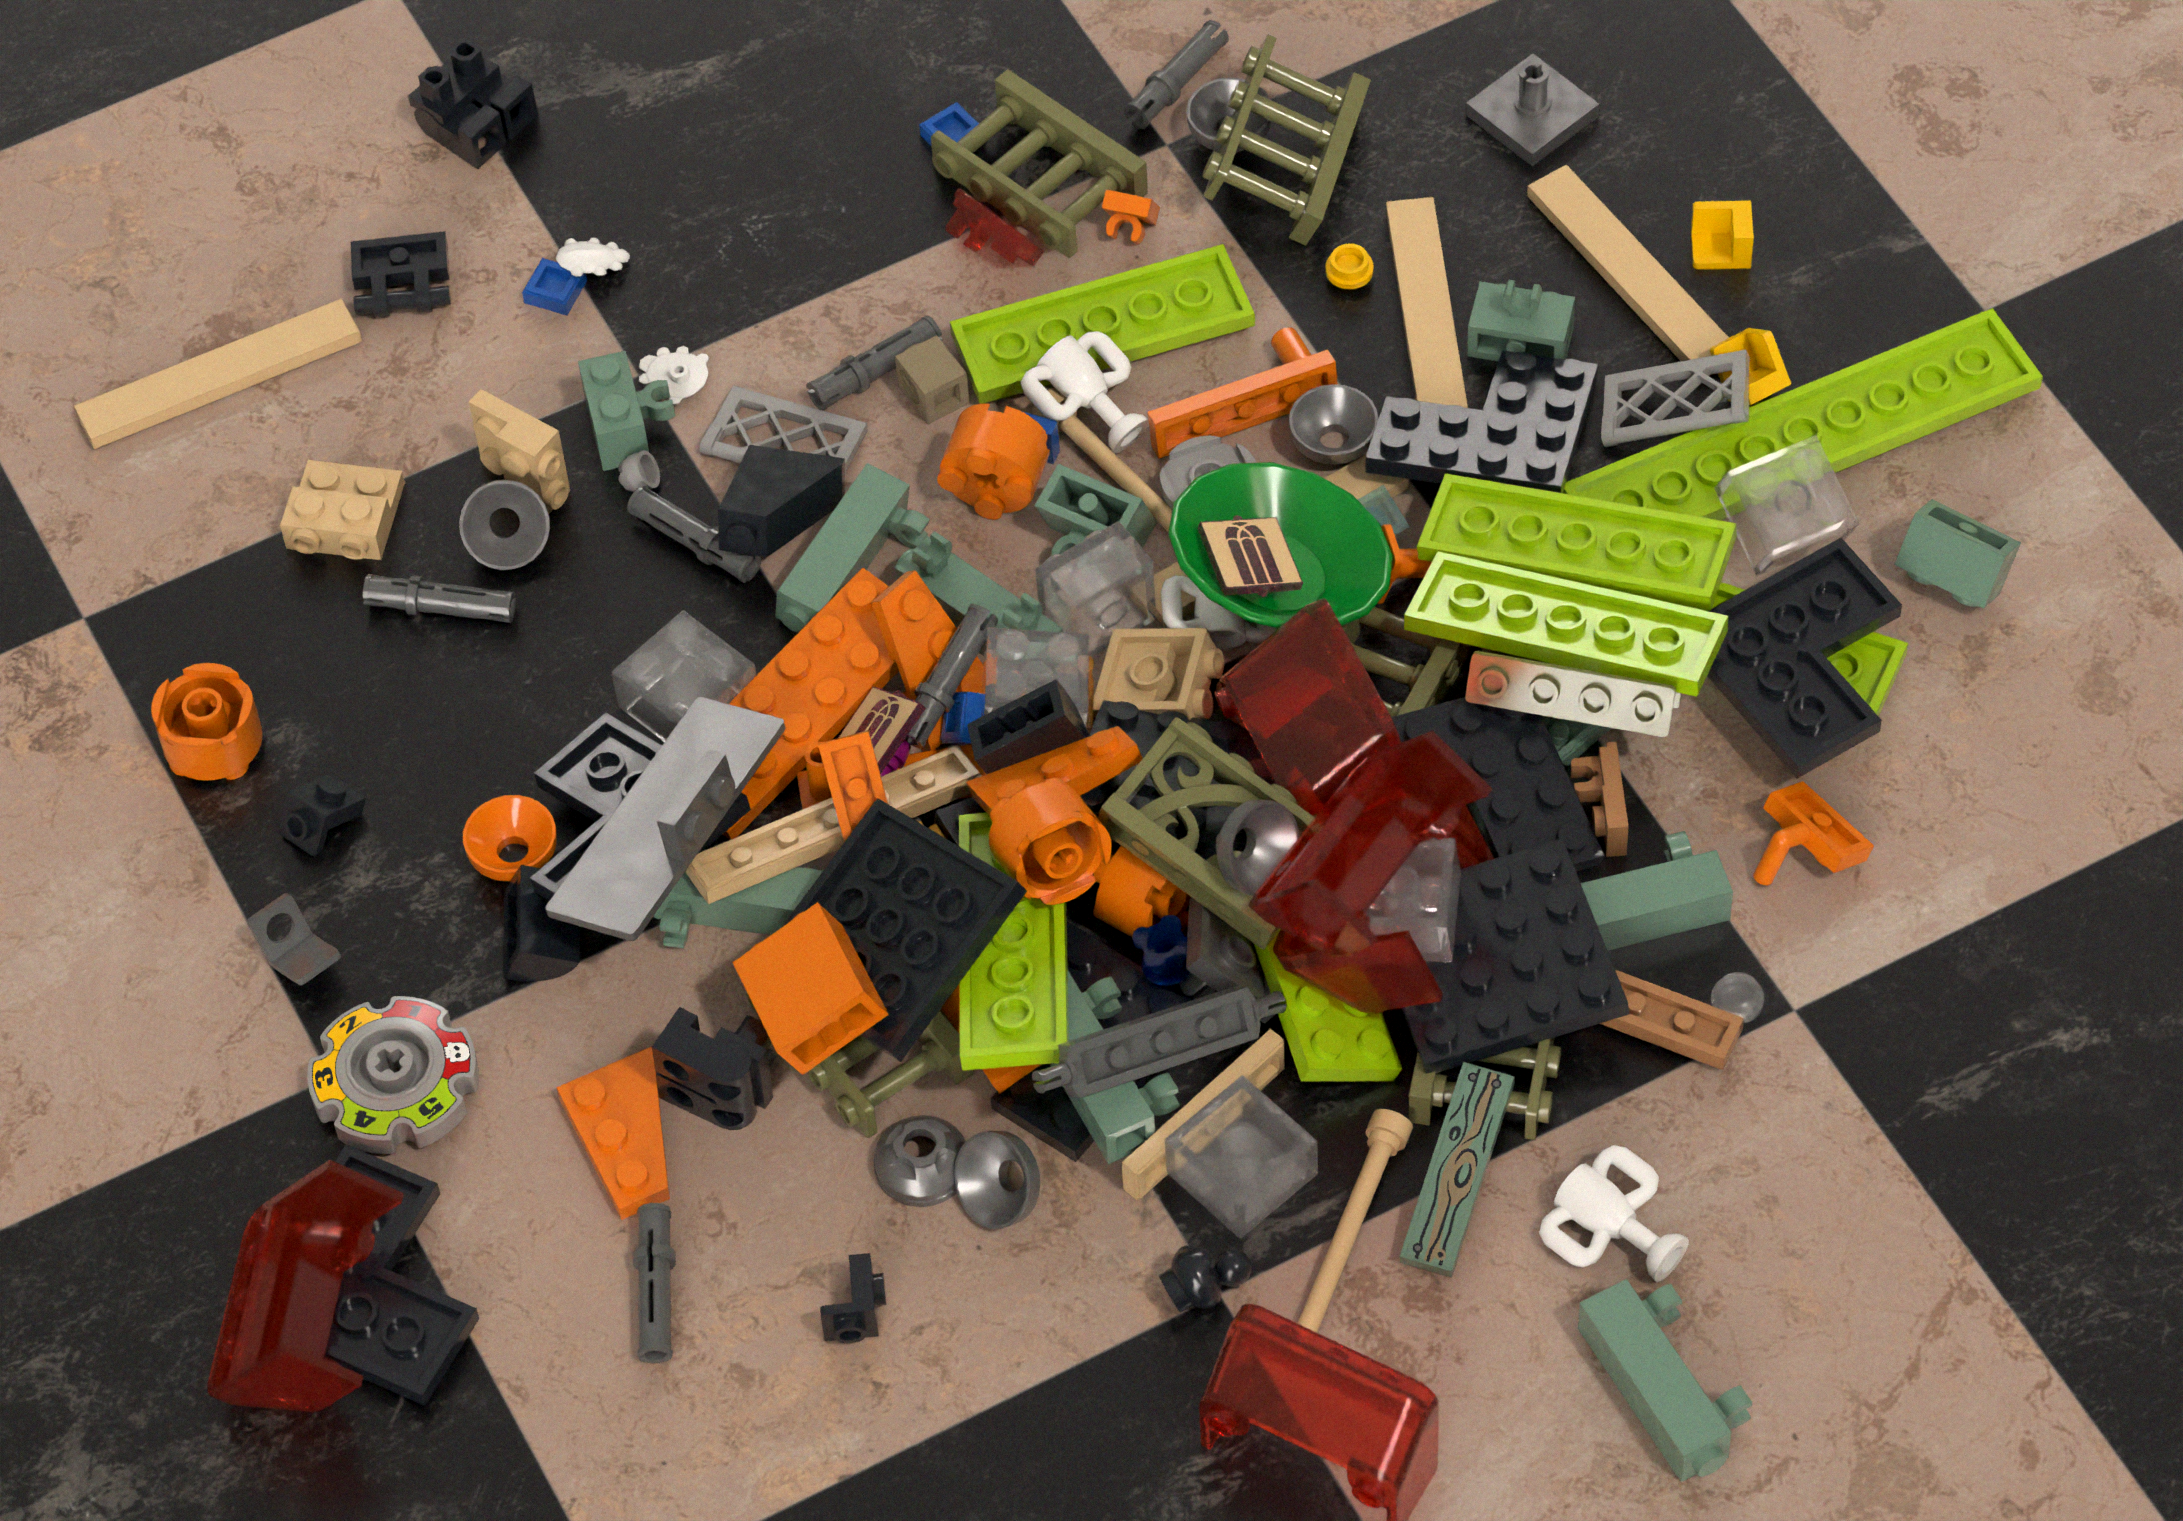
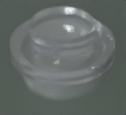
[1711,972,1764,1023]

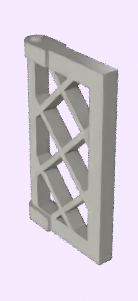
[1601,350,1750,447]
[700,385,868,475]

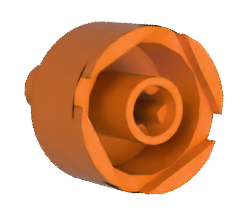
[937,404,1050,520]
[151,663,263,781]
[989,777,1112,905]
[1093,845,1191,948]

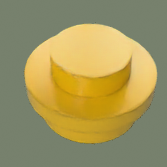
[1326,244,1374,289]

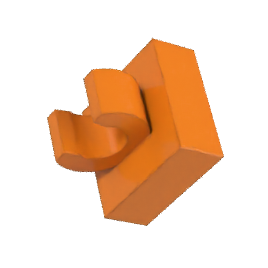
[1102,189,1160,244]

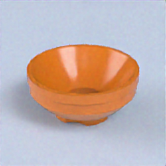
[463,795,557,881]

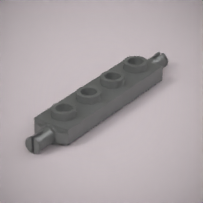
[1032,986,1286,1098]

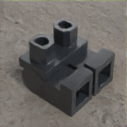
[408,38,538,169]
[652,1007,778,1130]

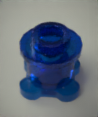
[1132,915,1190,986]

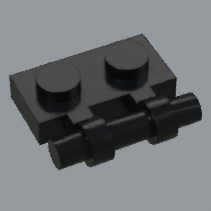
[351,231,451,317]

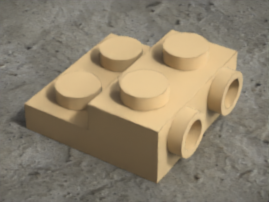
[469,389,570,514]
[280,460,405,560]
[1090,628,1224,720]

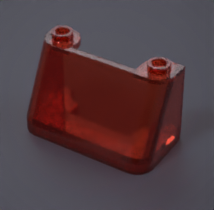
[1215,598,1414,826]

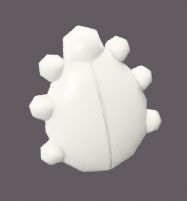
[556,238,630,277]
[639,346,709,405]

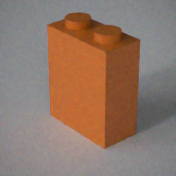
[732,902,889,1075]

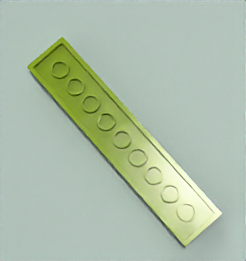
[1563,308,2043,520]

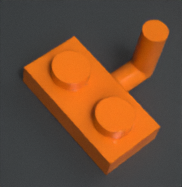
[1753,781,1874,886]

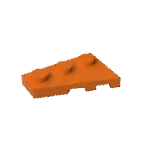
[871,570,1001,752]
[966,726,1143,816]
[556,1046,670,1220]

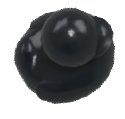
[1159,1245,1252,1313]

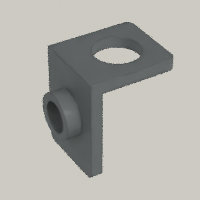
[247,893,341,985]

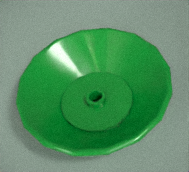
[1168,462,1393,632]

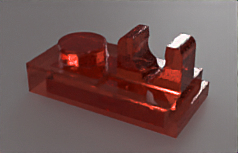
[945,188,1045,267]

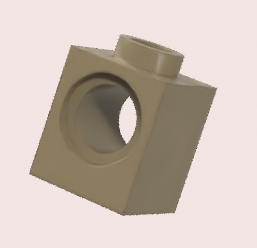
[895,335,969,424]

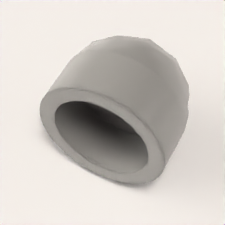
[618,450,660,492]

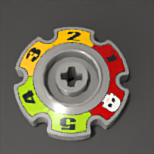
[307,996,479,1154]

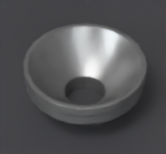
[1186,77,1271,152]
[1289,384,1379,464]
[459,480,550,570]
[1216,800,1300,896]
[874,1115,966,1207]
[954,1131,1041,1229]

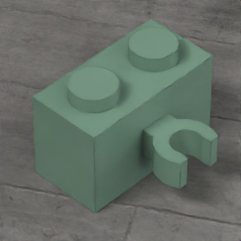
[1467,280,1575,361]
[578,351,675,471]
[1034,464,1157,574]
[1894,499,2021,609]

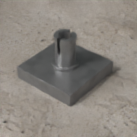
[1466,54,1600,166]
[1179,897,1276,1023]

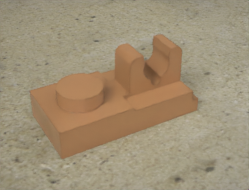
[1570,741,1629,857]

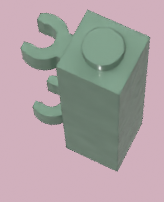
[775,463,930,633]
[895,531,1065,687]
[1581,831,1733,951]
[653,867,823,948]
[1050,971,1179,1164]
[1578,1279,1752,1482]

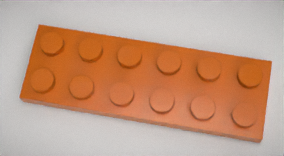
[722,568,899,840]

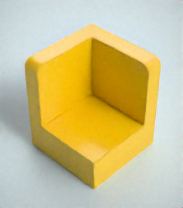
[1691,201,1754,269]
[1710,328,1791,405]

